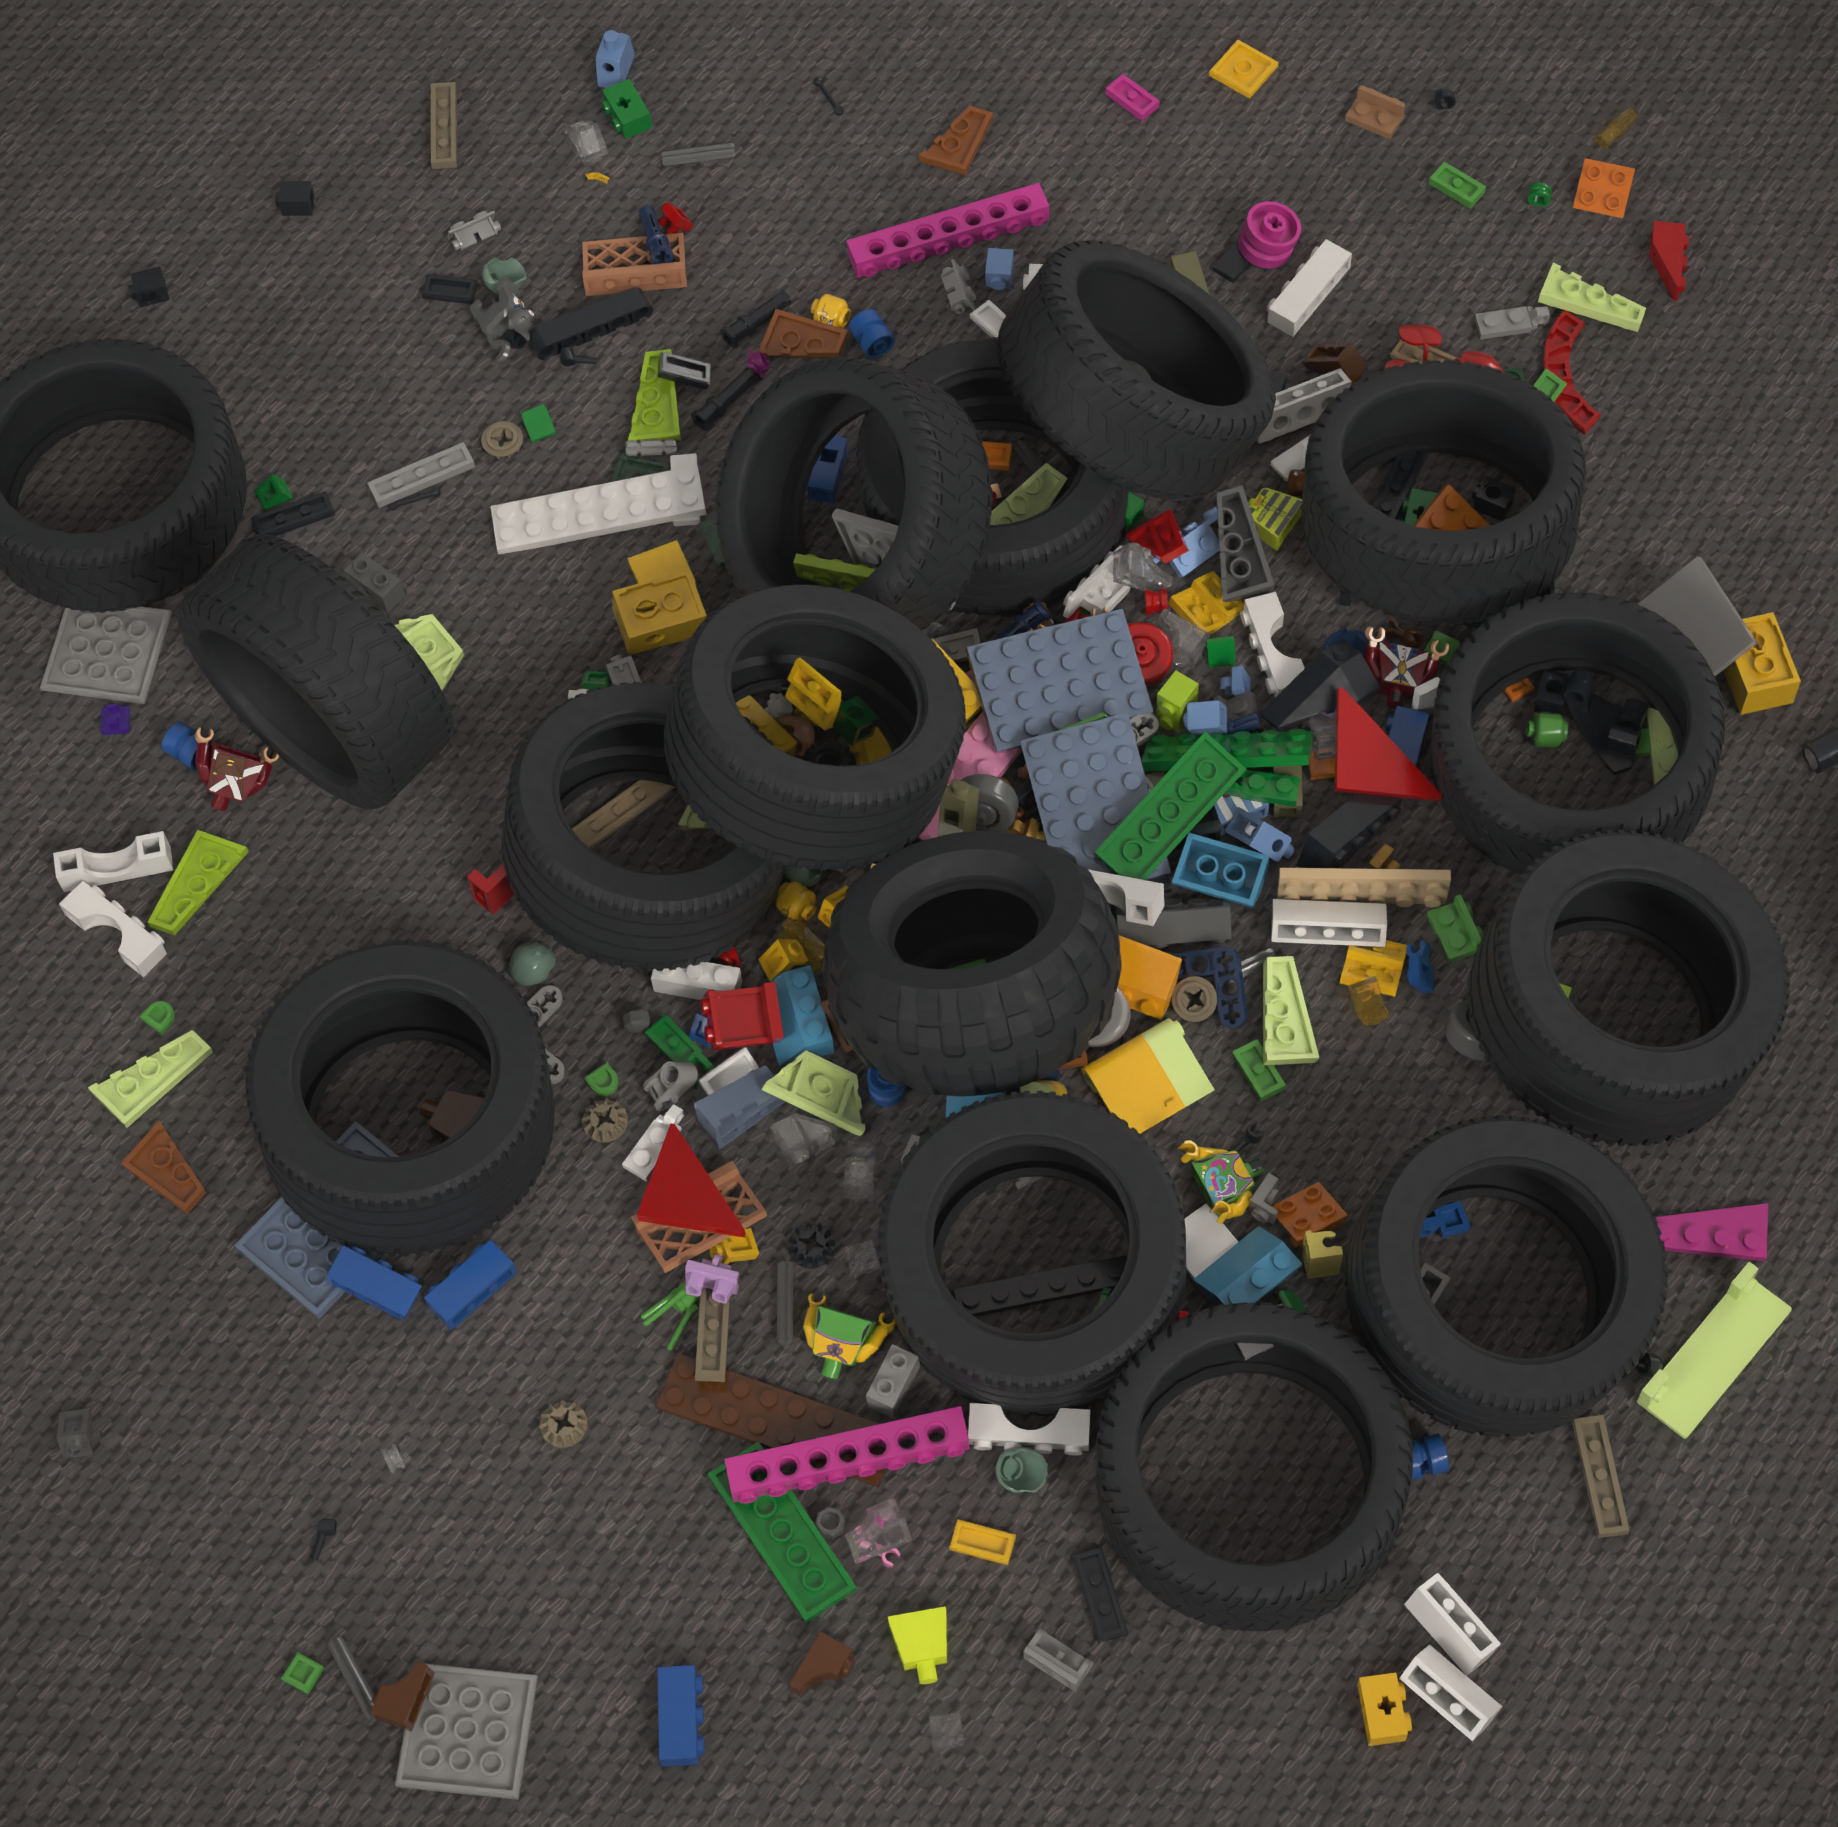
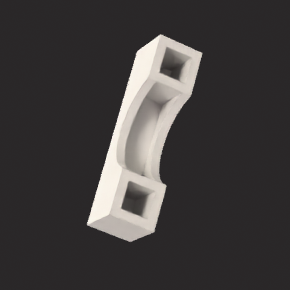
[1240,592,1305,697]
[53,831,173,892]
[1089,870,1164,926]
[59,881,167,977]
[968,1403,1090,1455]

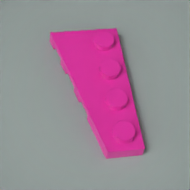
[1656,1203,1768,1261]

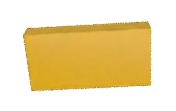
[949,1519,1016,1565]

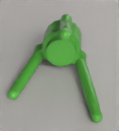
[641,1282,700,1351]

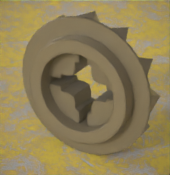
[481,421,523,460]
[1172,976,1218,1022]
[582,1098,628,1142]
[539,1400,588,1448]

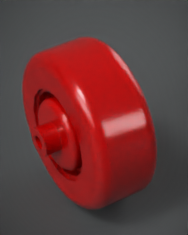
[1127,622,1173,689]

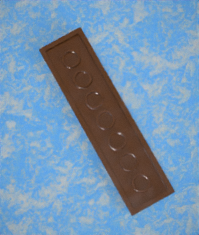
[656,1353,886,1488]

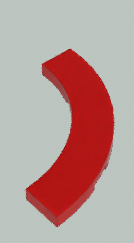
[1542,310,1601,435]

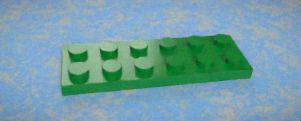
[1142,729,1313,772]
[1093,732,1246,880]
[708,1441,857,1623]

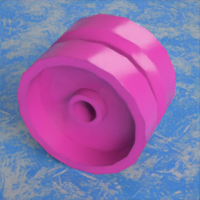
[1237,201,1301,269]

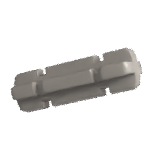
[625,439,677,456]

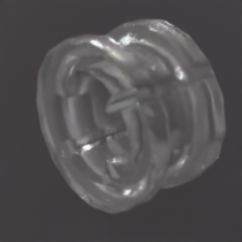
[381,1444,406,1474]

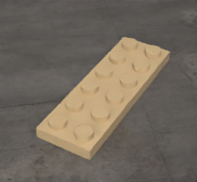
[1277,868,1451,908]

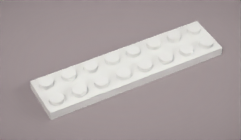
[491,465,706,554]

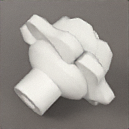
[765,693,793,719]

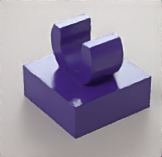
[101,704,130,735]

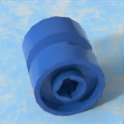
[849,309,895,359]
[162,721,212,771]
[867,1068,906,1107]
[1412,1433,1449,1480]

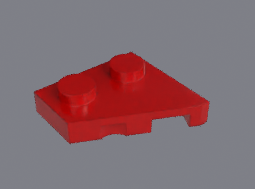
[1126,509,1189,564]

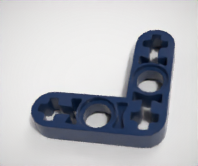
[1171,947,1248,1029]

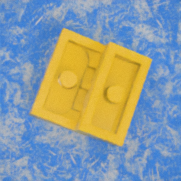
[1168,571,1244,640]
[785,657,841,731]
[1340,940,1407,997]

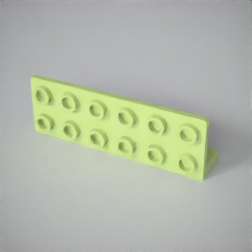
[1637,1262,1792,1439]

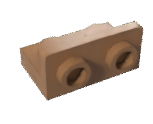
[1345,85,1405,139]

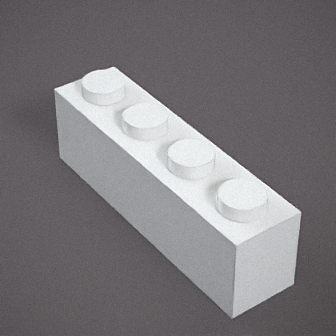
[1266,239,1352,337]
[1271,899,1387,947]

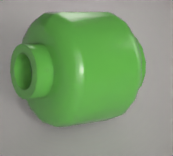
[1525,712,1568,749]

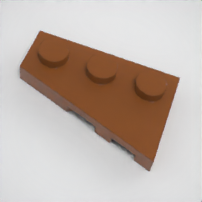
[759,309,849,358]

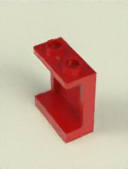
[467,863,514,915]
[700,982,784,1051]

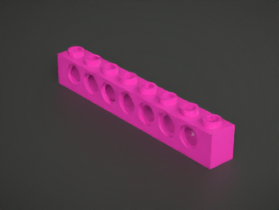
[846,183,1049,278]
[724,1406,970,1504]

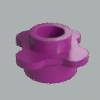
[747,350,770,378]

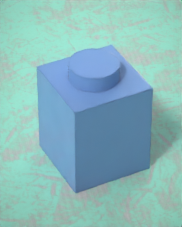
[985,248,1014,290]
[1184,700,1227,736]

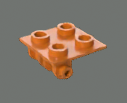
[1573,158,1635,218]
[1271,1182,1348,1248]

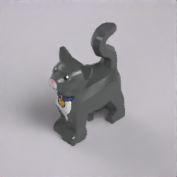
[469,276,534,363]

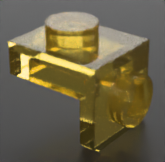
[1348,976,1390,1026]

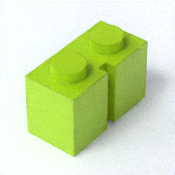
[1156,671,1199,733]

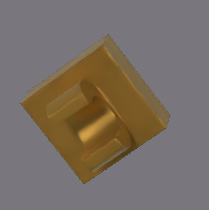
[1006,818,1041,838]
[1368,844,1401,869]

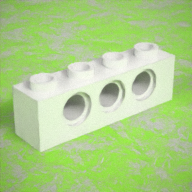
[1257,368,1352,444]

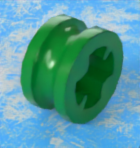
[1528,183,1552,207]

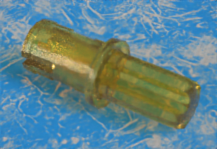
[1595,108,1638,150]

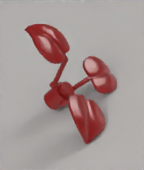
[1384,324,1503,372]

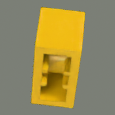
[1357,1673,1412,1746]

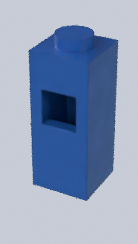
[807,435,848,504]

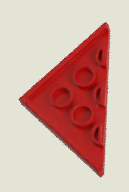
[1334,687,1442,801]
[637,1123,746,1238]

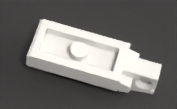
[622,1104,684,1182]

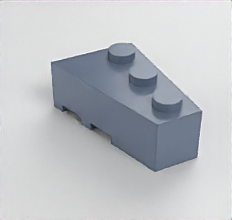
[694,1065,786,1150]

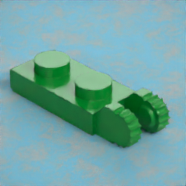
[1223,770,1300,807]
[644,1014,715,1087]

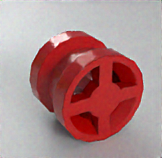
[1144,588,1168,616]

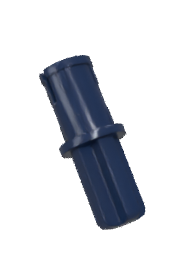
[1222,712,1261,735]

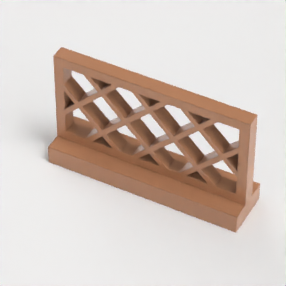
[582,233,687,296]
[631,1161,767,1273]

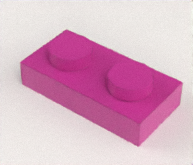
[1106,74,1159,121]

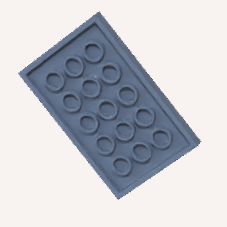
[965,609,1153,754]
[1020,712,1171,880]
[234,1121,399,1319]

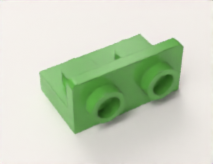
[1427,894,1484,963]

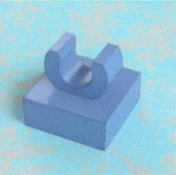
[1220,666,1251,697]

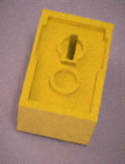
[612,569,707,656]
[1723,612,1801,715]

